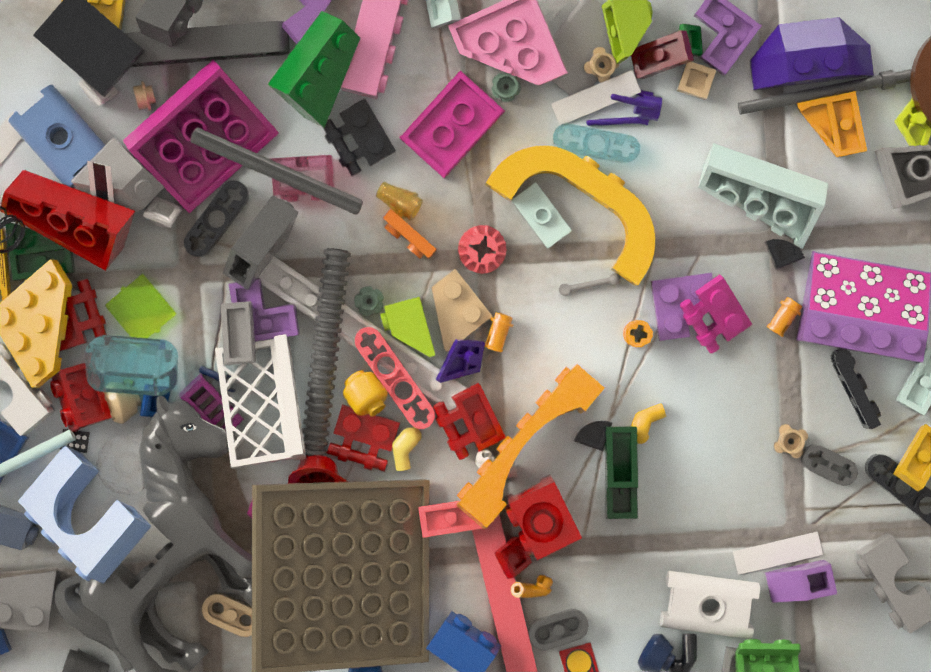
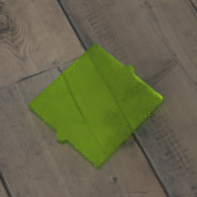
[104,273,177,346]

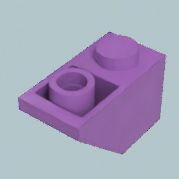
[765,560,837,603]

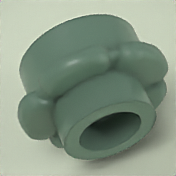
[491,73,521,102]
[354,286,384,316]

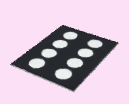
[60,429,90,453]

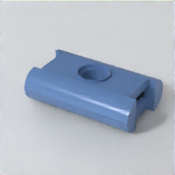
[8,84,105,188]

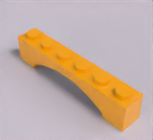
[456,364,605,529]

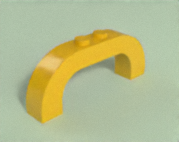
[485,146,655,286]

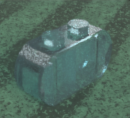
[85,335,178,396]

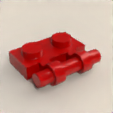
[59,279,107,352]
[433,383,506,460]
[327,404,400,472]

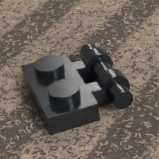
[322,98,396,177]

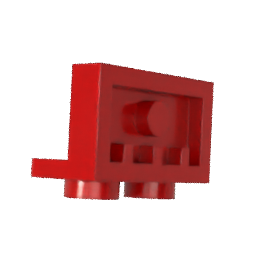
[50,361,112,432]

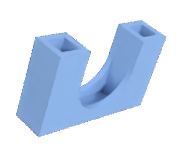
[18,445,151,583]

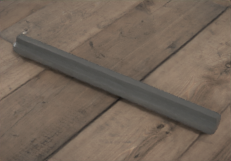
[190,128,363,215]

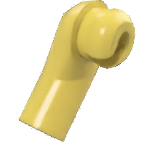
[392,427,422,471]

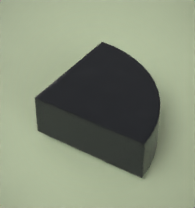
[765,239,805,270]
[573,421,612,451]

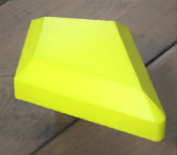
[894,98,931,146]

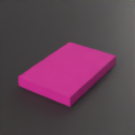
[399,70,505,179]

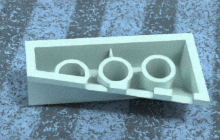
[698,143,828,249]

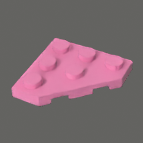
[448,0,568,86]

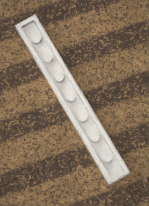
[257,256,467,411]

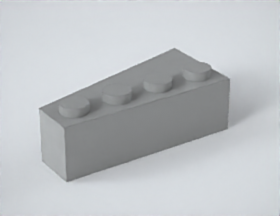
[875,145,931,209]
[0,570,56,633]

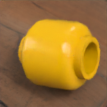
[343,370,388,417]

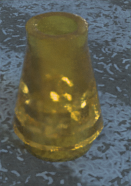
[376,182,423,221]

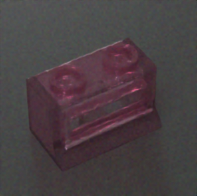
[270,155,336,202]

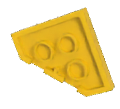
[0,259,72,388]

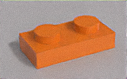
[383,209,437,259]

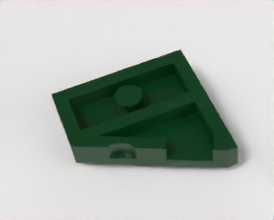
[5,222,76,281]

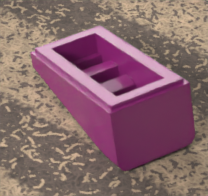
[179,374,244,431]

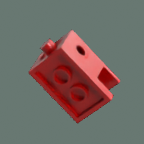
[505,475,582,560]

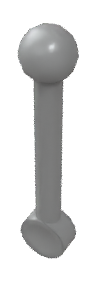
[559,273,621,295]

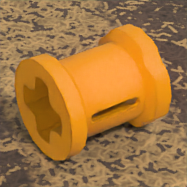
[623,320,653,347]

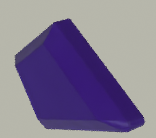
[436,339,485,383]

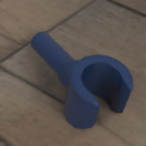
[199,366,236,392]

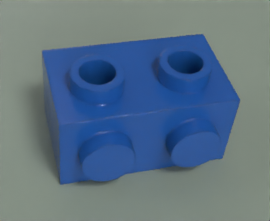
[426,611,501,672]

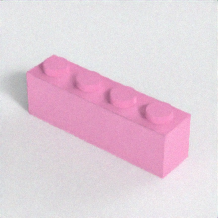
[341,0,409,100]

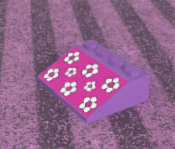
[796,251,931,362]

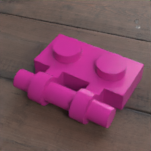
[680,275,753,353]

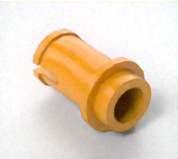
[766,297,802,337]
[484,312,514,352]

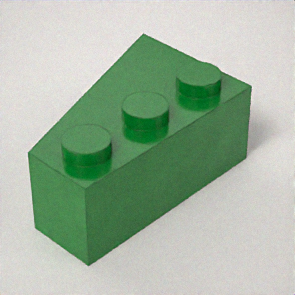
[268,11,360,128]

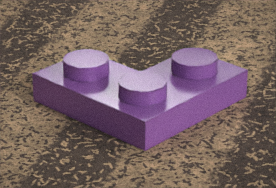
[694,0,762,76]
[651,273,713,341]
[228,278,300,341]

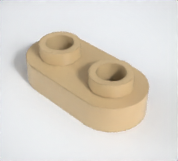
[202,593,252,637]

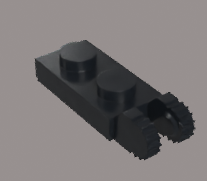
[830,349,881,429]

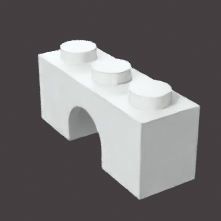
[0,343,55,436]

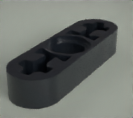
[184,181,249,257]

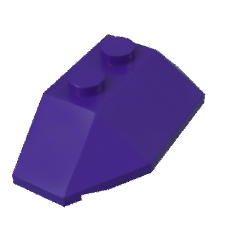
[750,17,874,91]

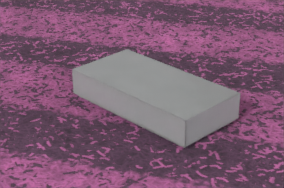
[220,301,256,365]

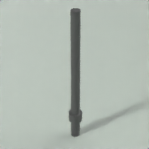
[738,69,911,115]

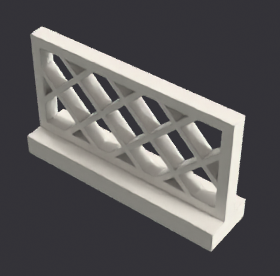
[215,334,306,469]

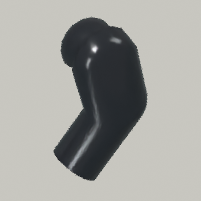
[670,634,697,672]

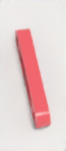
[355,327,435,429]

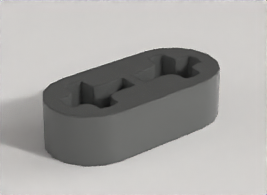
[801,445,858,486]

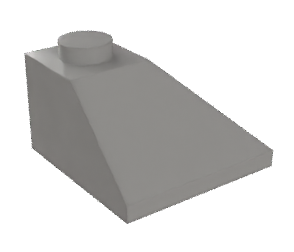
[71,137,164,212]

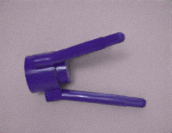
[586,77,662,126]

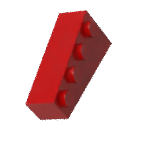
[0,170,135,271]

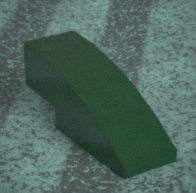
[605,426,638,519]

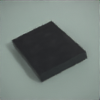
[33,0,144,97]

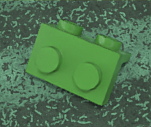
[735,639,801,672]

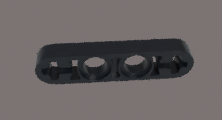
[865,454,931,526]

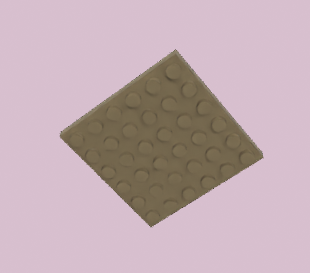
[252,479,430,672]

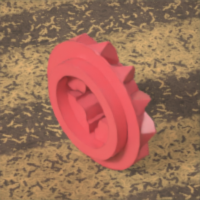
[458,225,506,274]

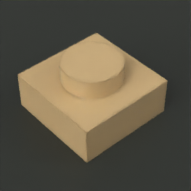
[677,62,716,100]

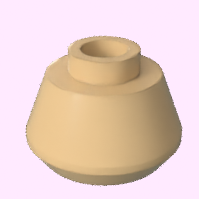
[104,384,141,424]

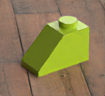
[601,0,653,64]
[380,297,436,357]

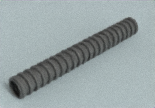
[302,248,351,456]

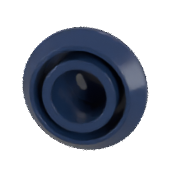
[637,634,676,672]

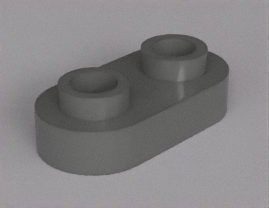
[529,609,589,650]

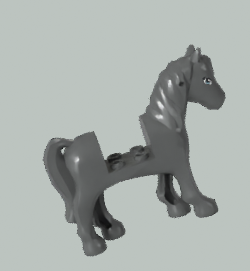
[55,395,252,672]

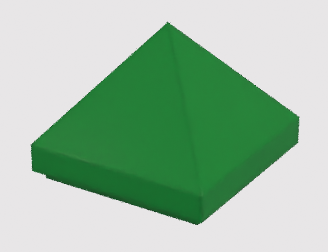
[678,24,703,57]

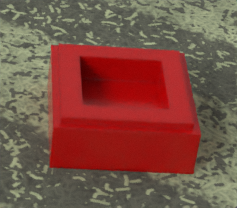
[494,536,533,579]

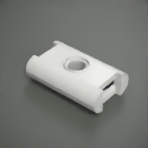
[660,571,760,639]

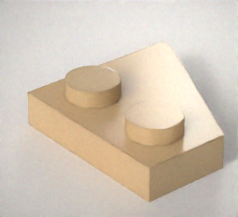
[431,269,492,352]

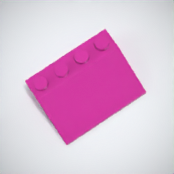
[123,60,279,214]

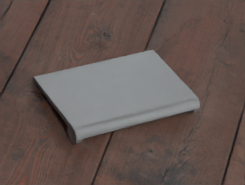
[552,0,613,95]

